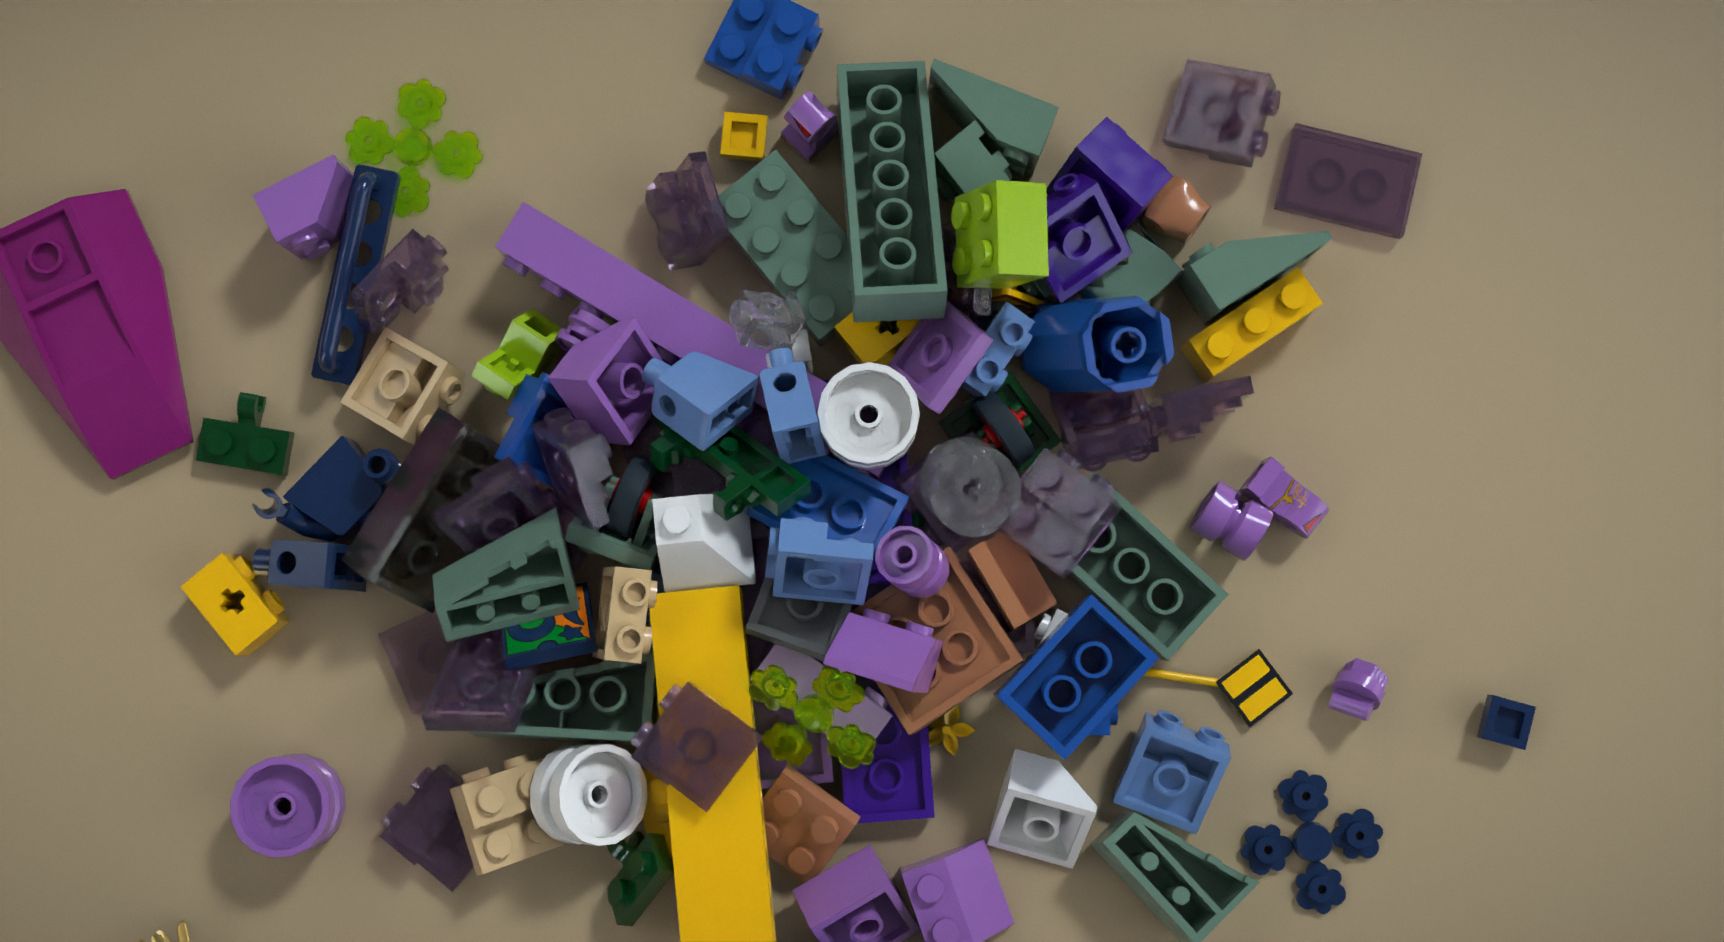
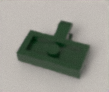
[196,392,295,475]
[607,831,674,926]

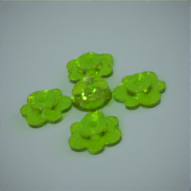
[345,79,483,216]
[749,665,876,769]

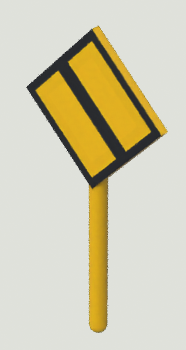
[1143,649,1293,728]

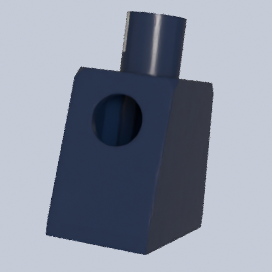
[252,539,370,592]

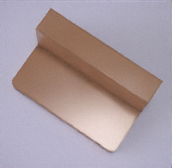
[966,528,1056,631]

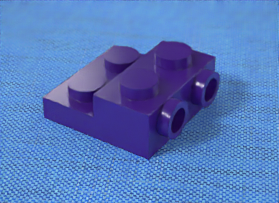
[1043,173,1132,303]

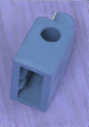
[759,348,826,464]
[642,352,759,451]

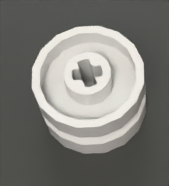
[817,362,920,470]
[530,744,648,846]

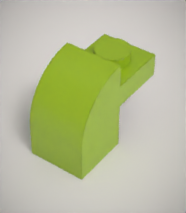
[471,308,562,400]

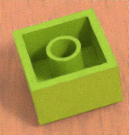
[951,180,1049,289]

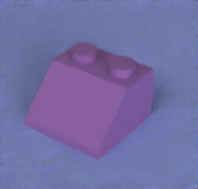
[253,154,354,260]
[548,317,664,445]
[823,608,943,694]
[900,838,1014,942]
[792,845,921,942]

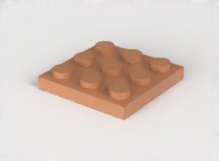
[850,546,1025,735]

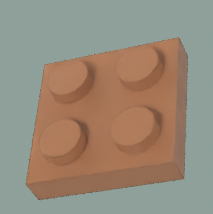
[763,764,861,883]

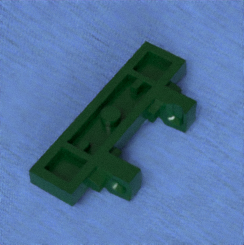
[650,408,811,521]

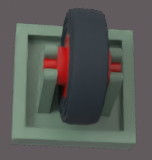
[564,456,663,570]

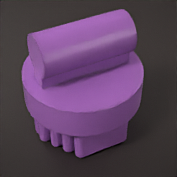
[1329,658,1388,721]

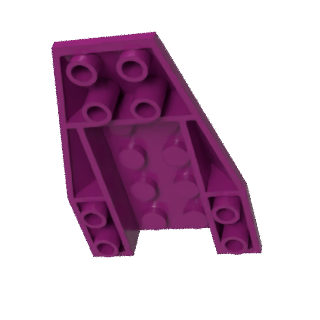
[0,189,194,480]

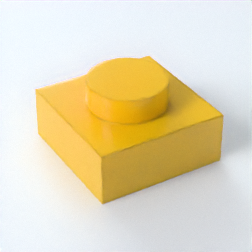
[720,112,768,162]

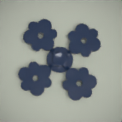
[1240,770,1383,914]

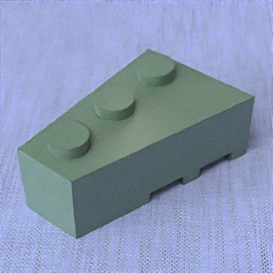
[432,507,581,642]
[1090,812,1260,942]

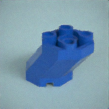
[1020,296,1174,393]

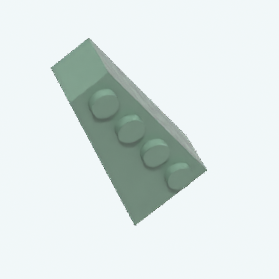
[934,120,1052,302]
[468,652,658,746]

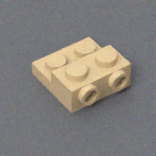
[340,327,466,449]
[592,566,658,664]
[450,753,564,876]

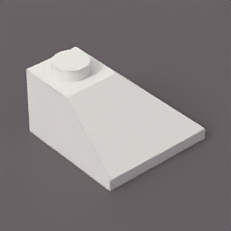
[652,494,756,593]
[987,749,1097,869]

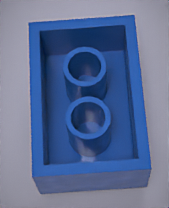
[993,594,1159,760]

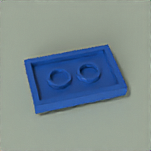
[746,454,909,570]

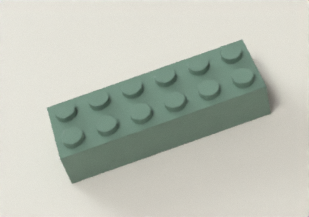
[836,61,948,322]

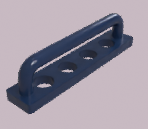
[311,164,401,385]

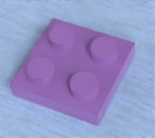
[887,300,994,414]

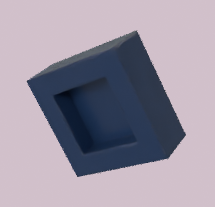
[1477,694,1536,750]

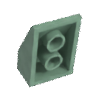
[928,59,1059,178]
[1176,231,1333,324]

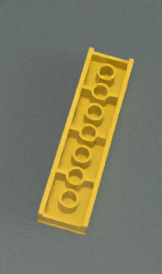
[649,585,777,942]

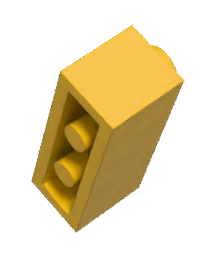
[1180,267,1324,383]

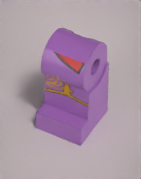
[780,91,838,163]
[1239,456,1329,539]

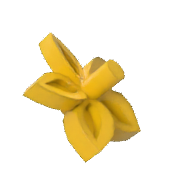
[928,705,975,756]

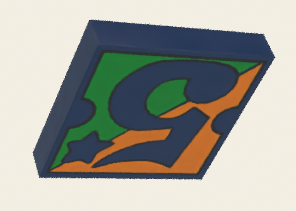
[501,582,598,670]

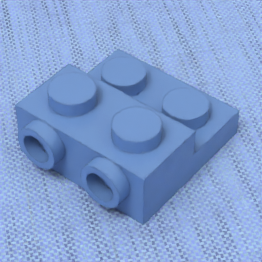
[961,301,1035,396]
[765,517,874,605]
[1112,710,1231,834]

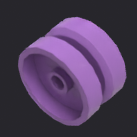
[230,753,346,858]

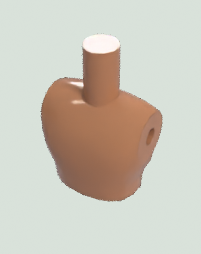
[1142,176,1211,244]

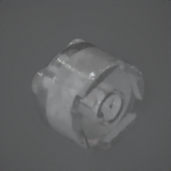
[920,437,1021,537]

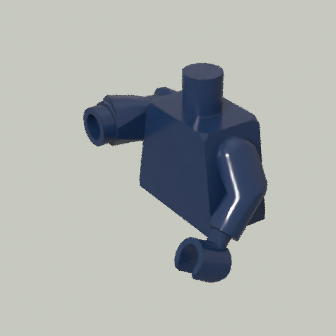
[252,436,403,544]

